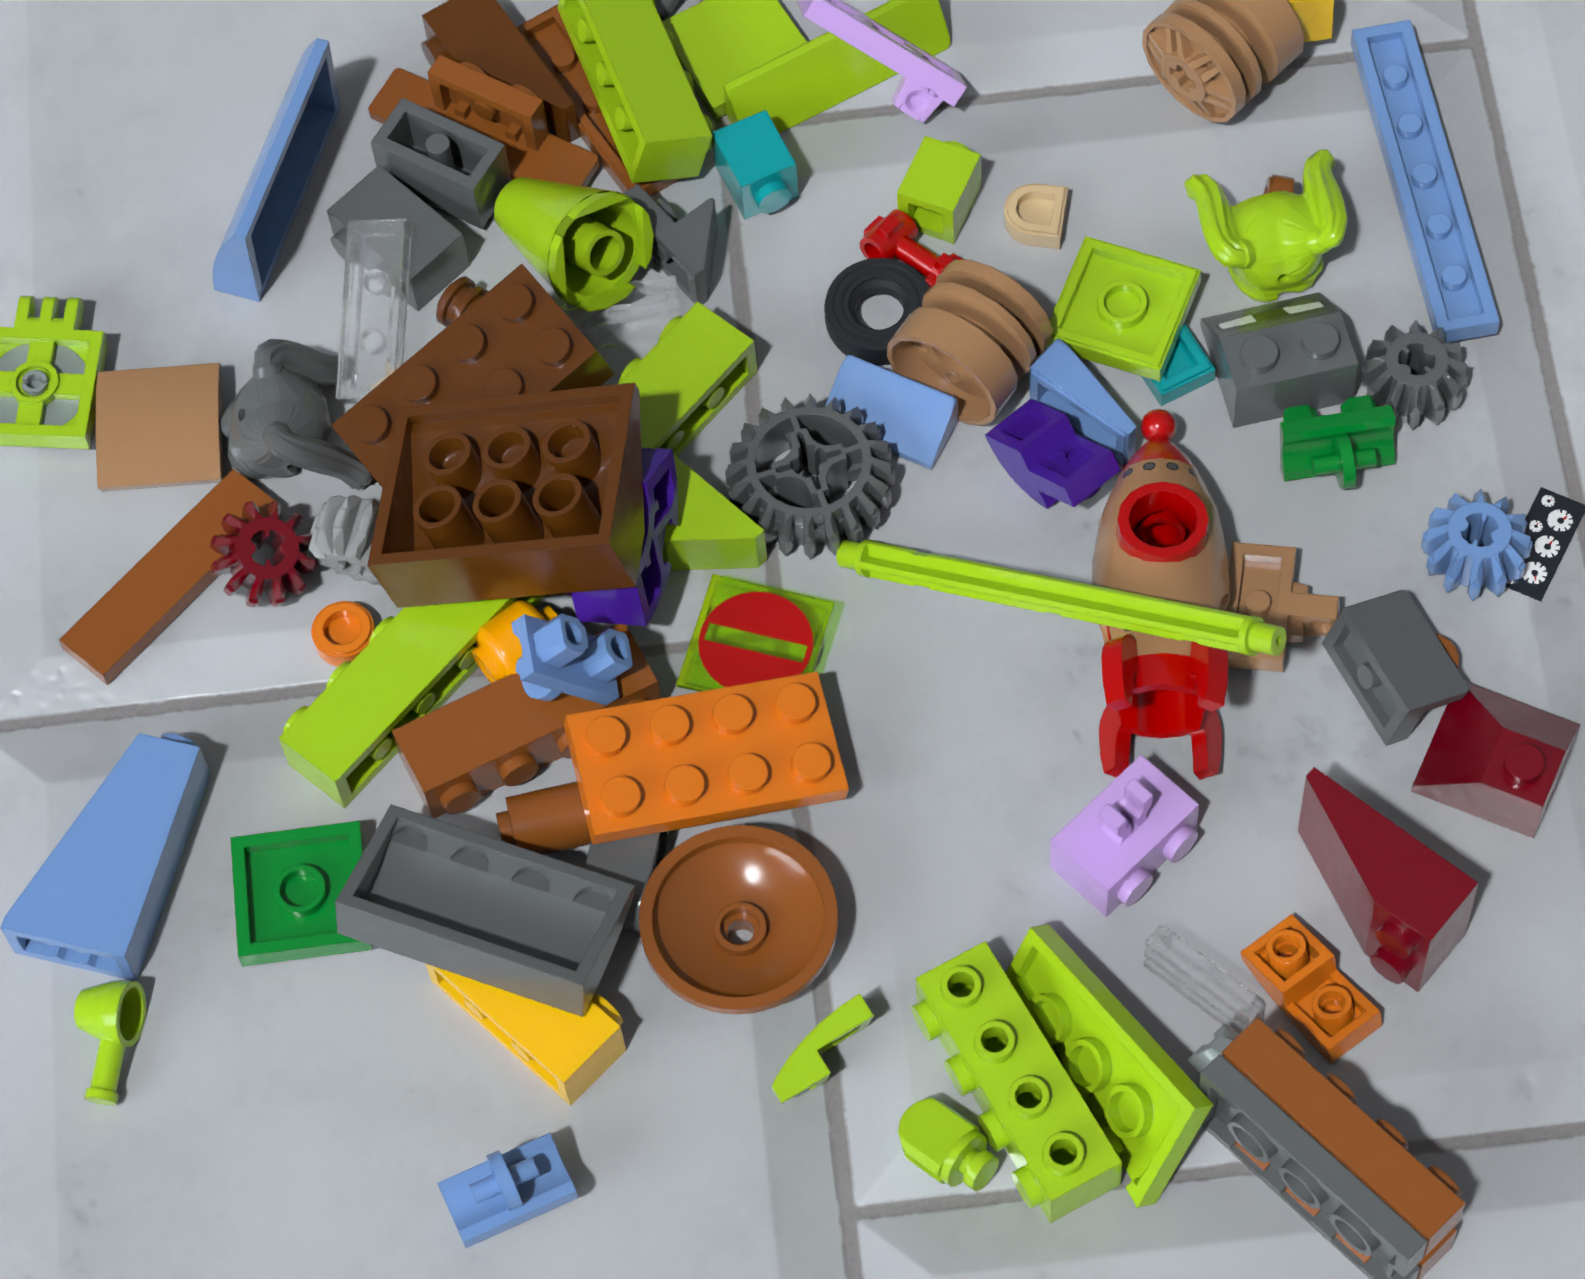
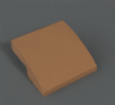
[96,363,225,492]

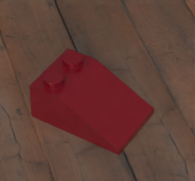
[1298,767,1478,992]

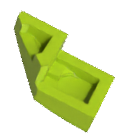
[771,993,874,1104]

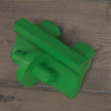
[1279,395,1396,490]

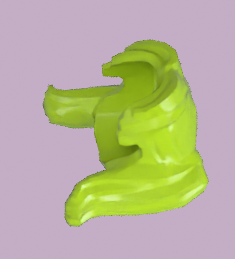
[1184,149,1348,303]

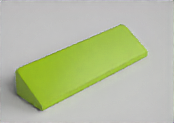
[723,0,951,134]

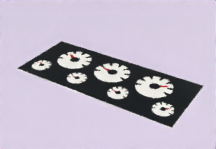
[1505,487,1585,602]

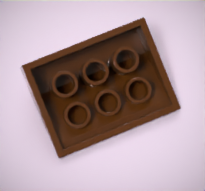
[367,383,645,608]

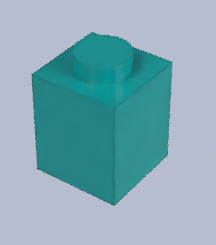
[711,110,799,220]

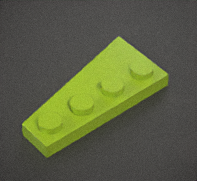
[1005,924,1214,1208]

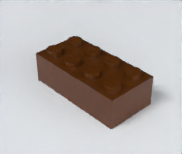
[331,264,615,488]

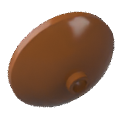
[639,825,839,1014]

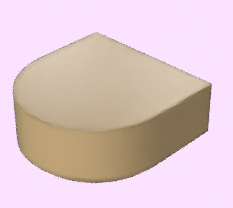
[1004,183,1068,249]

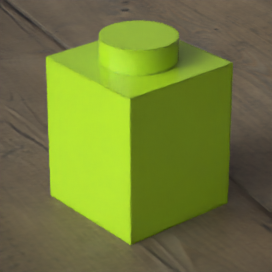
[897,136,982,244]

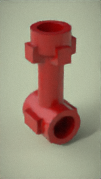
[859,209,964,287]

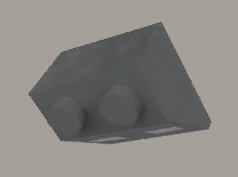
[1200,292,1359,428]

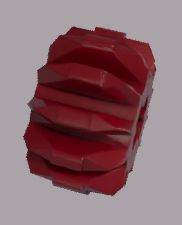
[209,501,317,607]

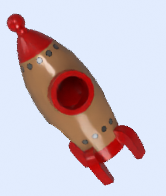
[1092,409,1230,780]

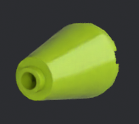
[494,177,654,312]

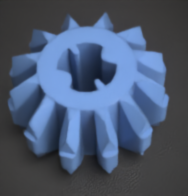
[1421,488,1532,601]

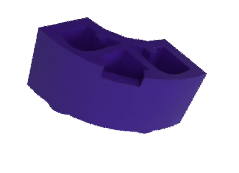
[568,448,678,626]

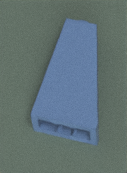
[0,733,211,981]

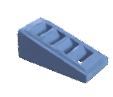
[1029,338,1137,465]

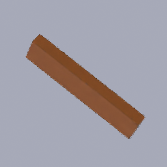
[517,5,683,197]
[59,468,281,685]

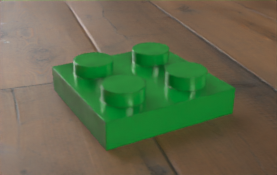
[230,821,373,967]

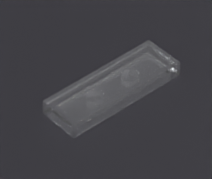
[336,218,413,404]

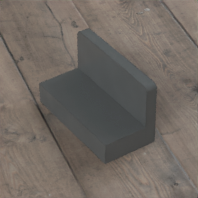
[1322,590,1469,746]

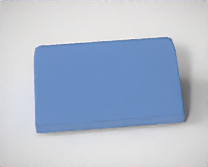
[825,355,958,470]

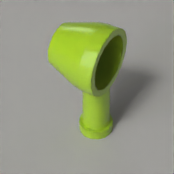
[74,980,147,1106]

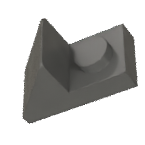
[624,184,718,305]

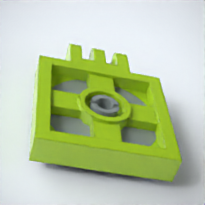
[0,295,108,449]

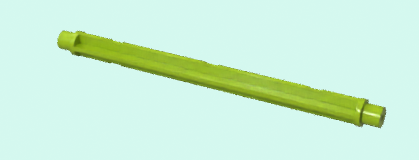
[836,539,1287,656]

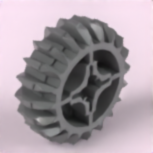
[725,393,895,560]

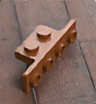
[368,55,599,186]

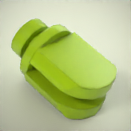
[898,1098,999,1191]

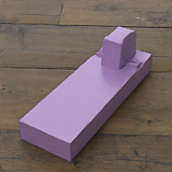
[797,0,967,123]

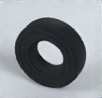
[824,258,930,366]

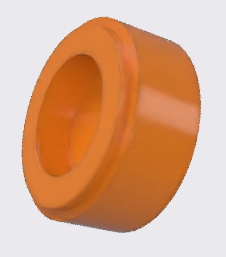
[311,601,375,667]

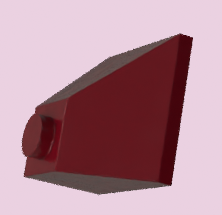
[1411,682,1580,839]

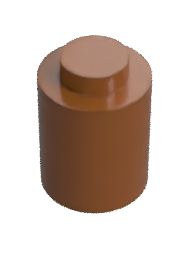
[496,781,591,855]

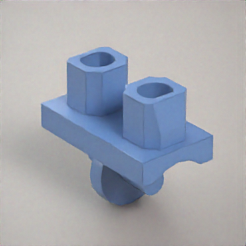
[511,613,633,705]
[437,1133,578,1248]

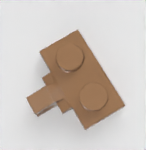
[1226,542,1340,672]

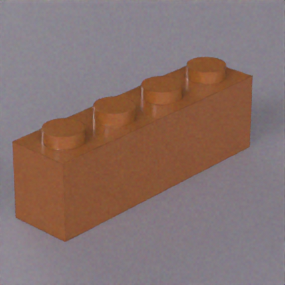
[392,624,661,819]

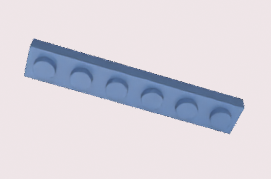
[1350,20,1500,343]

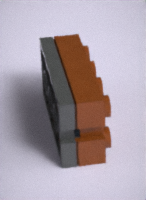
[1187,1017,1465,1279]

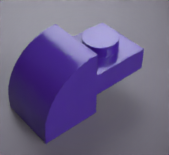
[985,399,1121,509]

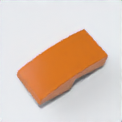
[1240,914,1382,1064]

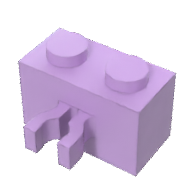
[1050,755,1199,917]

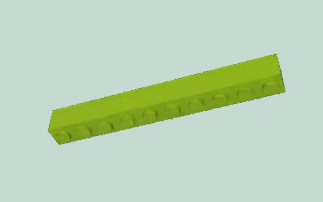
[279,301,758,809]

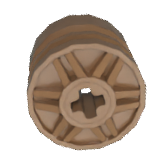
[1142,0,1304,122]
[887,260,1053,425]

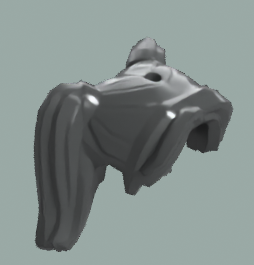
[220,339,373,490]

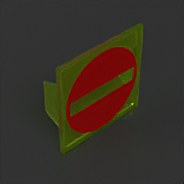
[676,574,835,692]

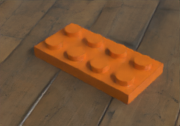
[564,671,849,845]

